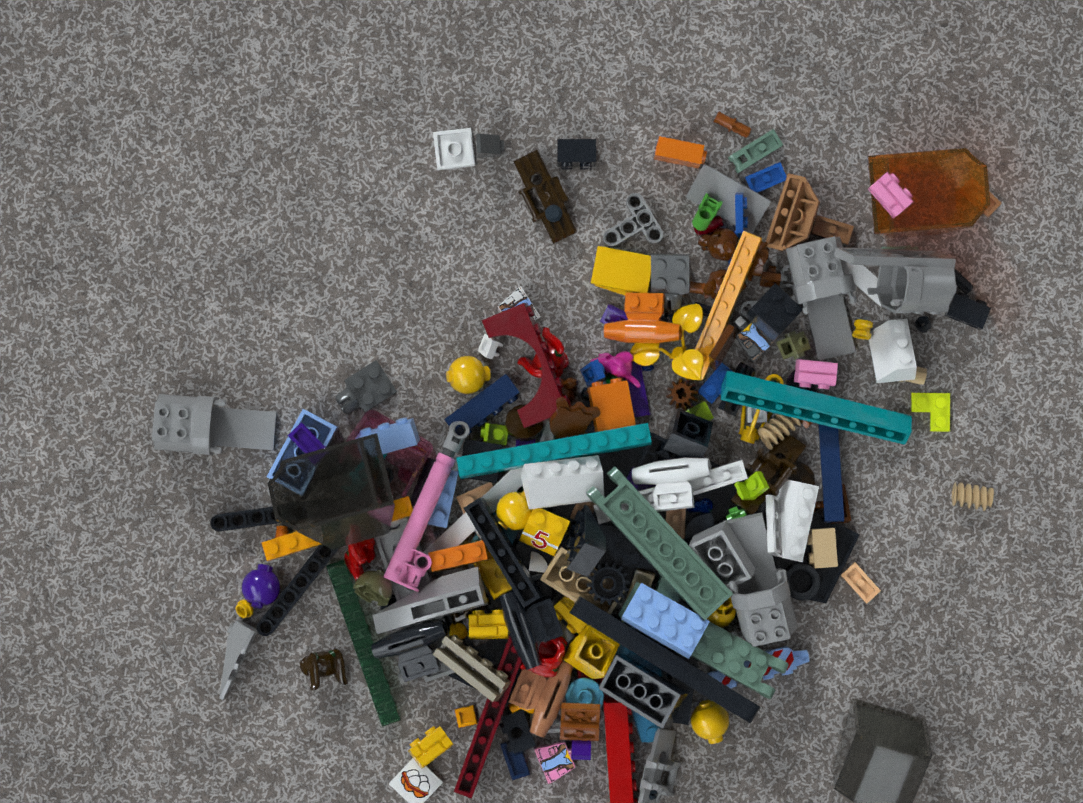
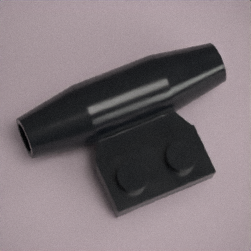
[500,591,564,670]
[371,620,448,682]

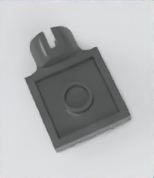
[651,253,690,310]
[336,360,397,414]

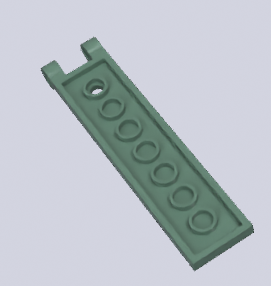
[586,467,733,621]
[618,582,789,699]

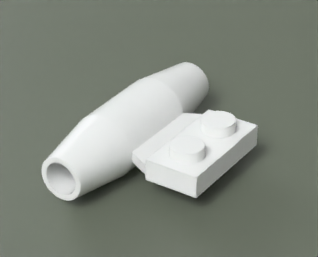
[632,458,711,512]

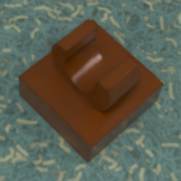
[759,265,781,288]

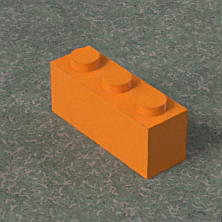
[428,540,492,572]

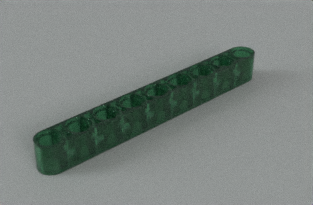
[326,559,401,727]

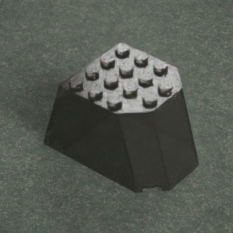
[267,433,395,549]
[832,698,932,803]

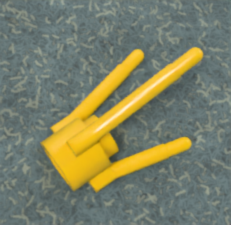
[738,406,773,444]

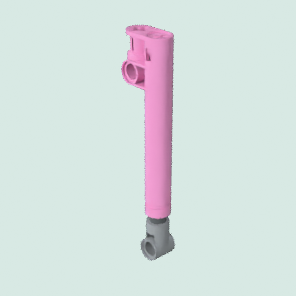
[383,421,469,592]

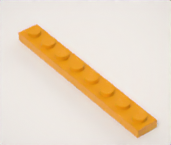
[695,231,762,380]
[261,496,413,561]

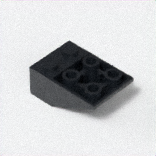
[565,504,606,577]

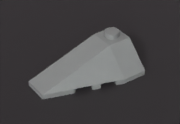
[219,620,258,700]

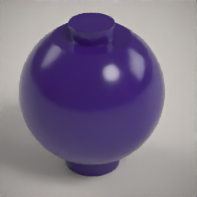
[241,564,280,609]

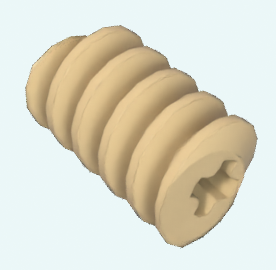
[758,414,801,450]
[951,482,994,511]

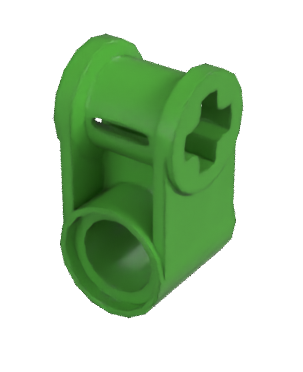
[692,193,723,231]

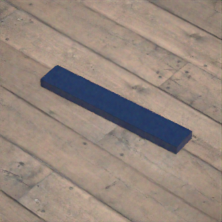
[818,424,844,523]

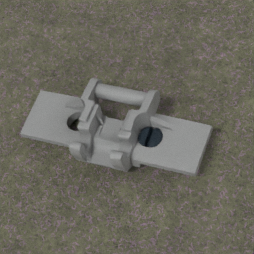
[638,728,681,803]

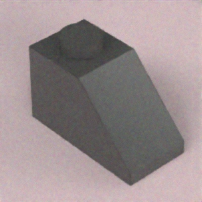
[476,134,504,158]

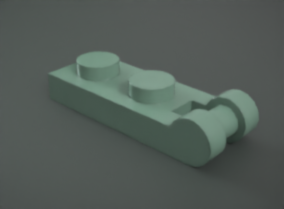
[728,129,783,174]

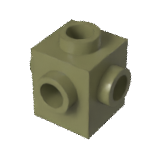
[776,331,811,360]

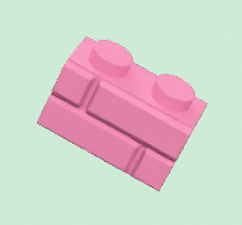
[868,172,913,219]
[794,359,838,389]

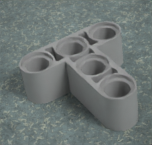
[603,193,663,248]

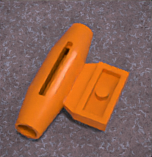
[604,293,682,344]

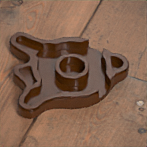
[549,397,601,440]

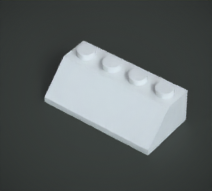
[520,455,604,509]
[773,478,819,562]

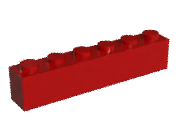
[603,699,637,803]

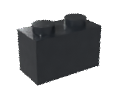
[944,292,991,330]

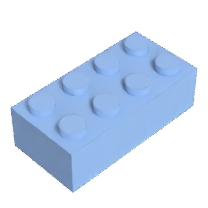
[267,409,339,495]
[620,583,710,659]

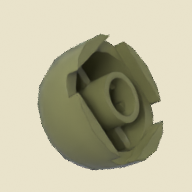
[353,570,393,606]

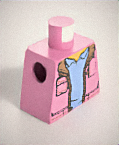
[534,741,575,784]

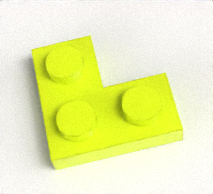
[911,393,950,432]

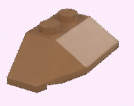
[766,173,820,251]

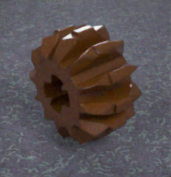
[666,378,699,411]

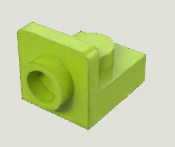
[686,401,714,420]
[480,423,508,445]
[734,471,769,500]

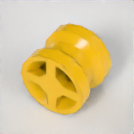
[852,319,873,340]

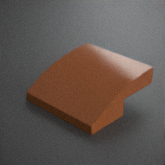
[560,703,600,741]

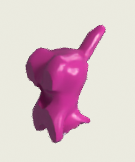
[590,351,641,388]

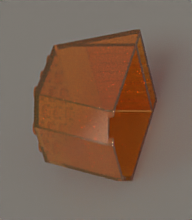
[868,148,990,239]

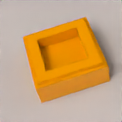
[454,705,477,728]

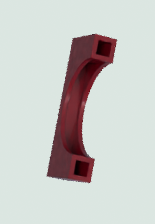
[482,303,571,428]

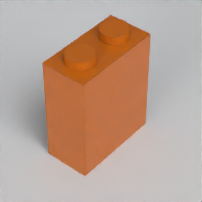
[654,136,707,169]
[587,377,636,432]

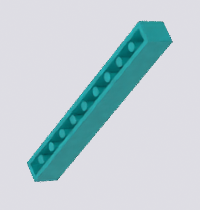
[720,371,912,445]
[456,423,651,479]

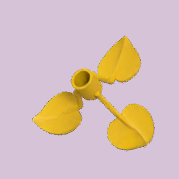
[630,304,704,380]

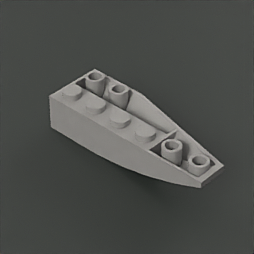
[372,567,488,634]

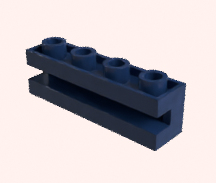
[444,374,520,438]

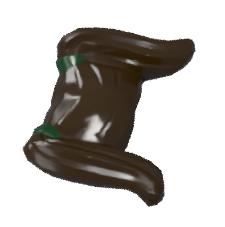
[300,648,348,691]

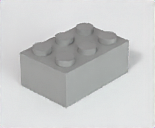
[689,521,755,589]

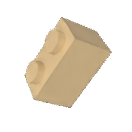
[807,527,838,568]

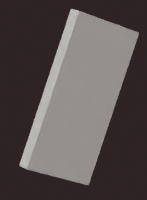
[686,163,771,234]

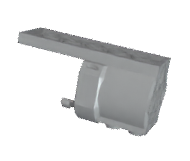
[786,236,857,361]
[834,247,957,315]
[152,394,277,455]
[726,512,798,647]

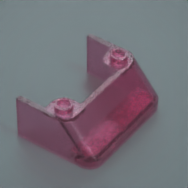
[337,410,433,498]

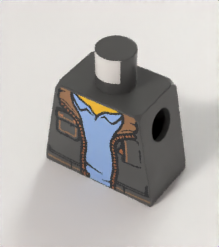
[734,315,780,362]

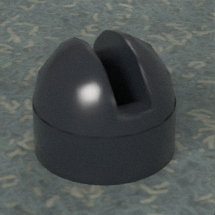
[915,316,932,333]

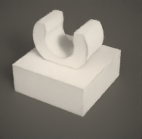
[478,334,503,359]

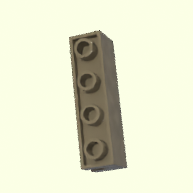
[433,635,511,702]

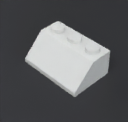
[869,319,917,383]

